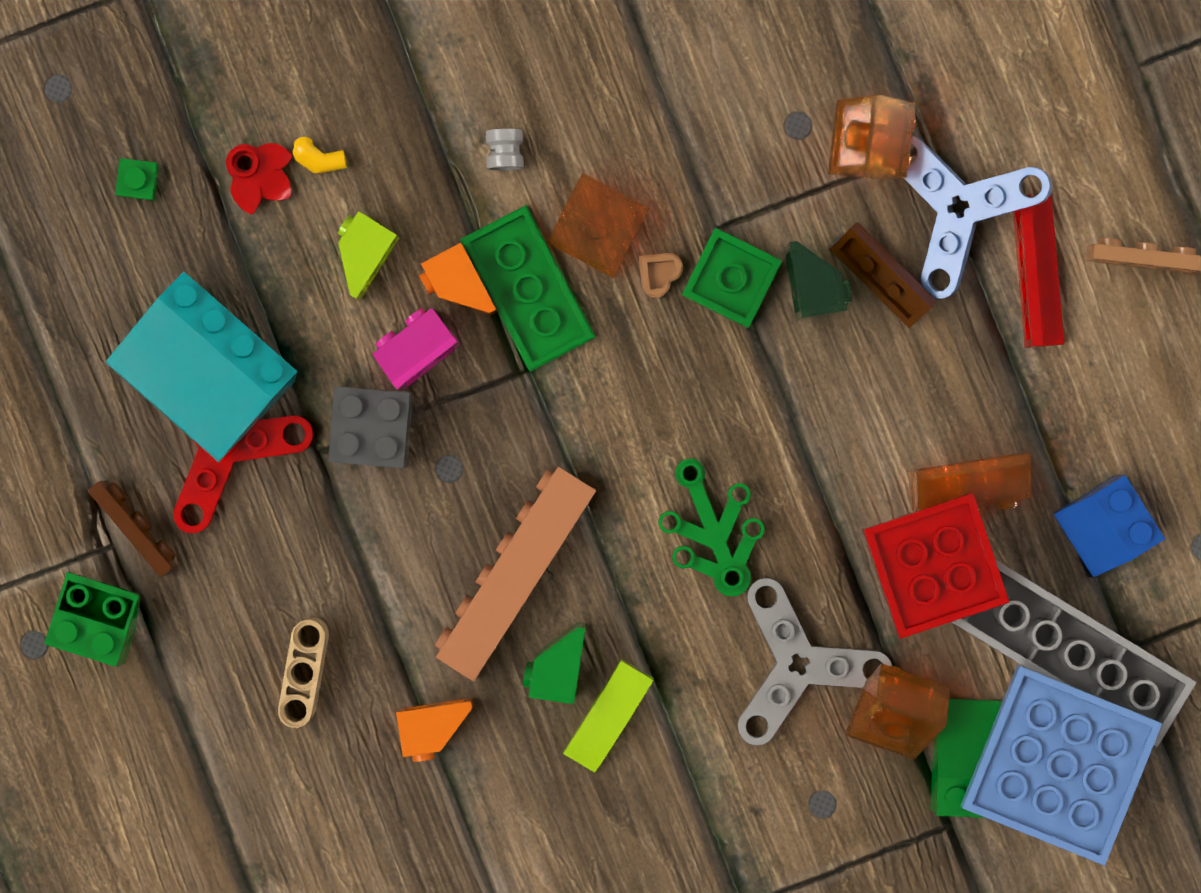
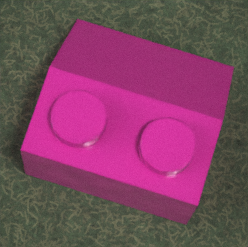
[372,308,461,391]

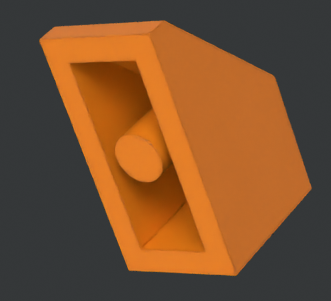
[419,243,498,315]
[396,697,474,762]

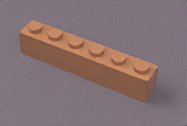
[434,466,596,682]

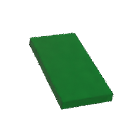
[460,205,596,372]

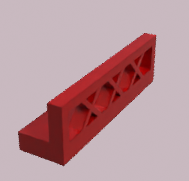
[1013,194,1064,348]

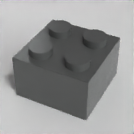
[328,386,413,468]

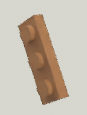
[1086,238,1201,274]

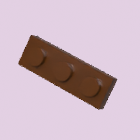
[830,222,937,328]
[87,480,178,577]

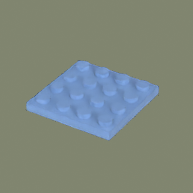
[960,664,1162,866]

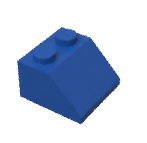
[1053,474,1165,577]

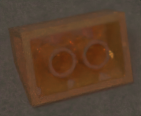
[907,453,1031,513]

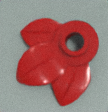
[226,143,293,215]

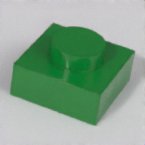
[115,158,159,201]

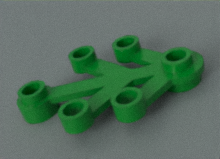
[658,458,765,597]

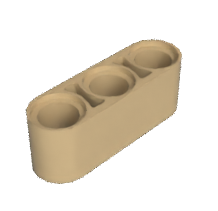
[278,617,329,728]

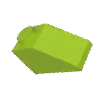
[338,211,400,301]

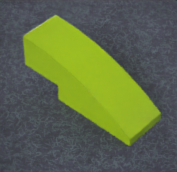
[563,659,654,773]

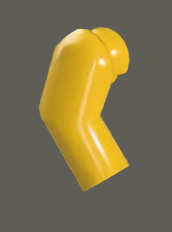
[293,137,347,174]

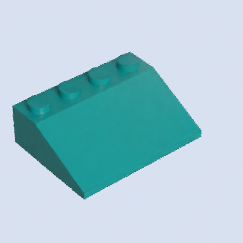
[106,272,298,462]

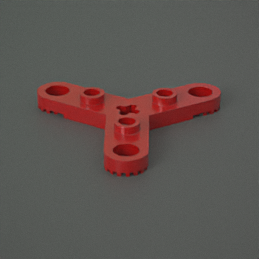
[173,416,314,533]

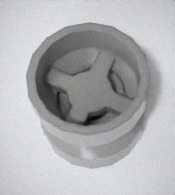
[486,129,524,171]

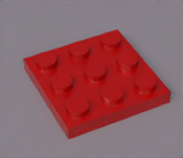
[862,493,1009,639]

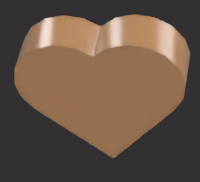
[639,253,683,298]

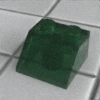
[784,241,852,322]

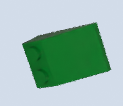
[930,697,1003,818]

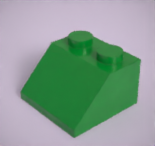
[523,622,586,704]

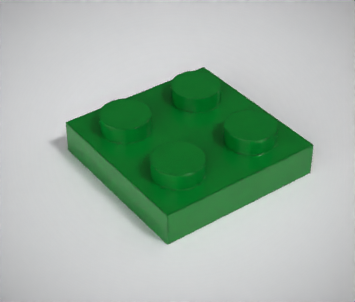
[681,228,782,329]

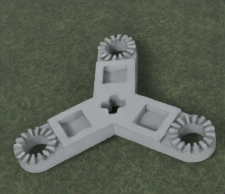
[738,578,893,745]

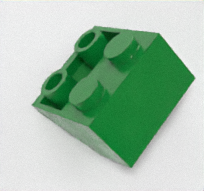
[44,572,140,667]

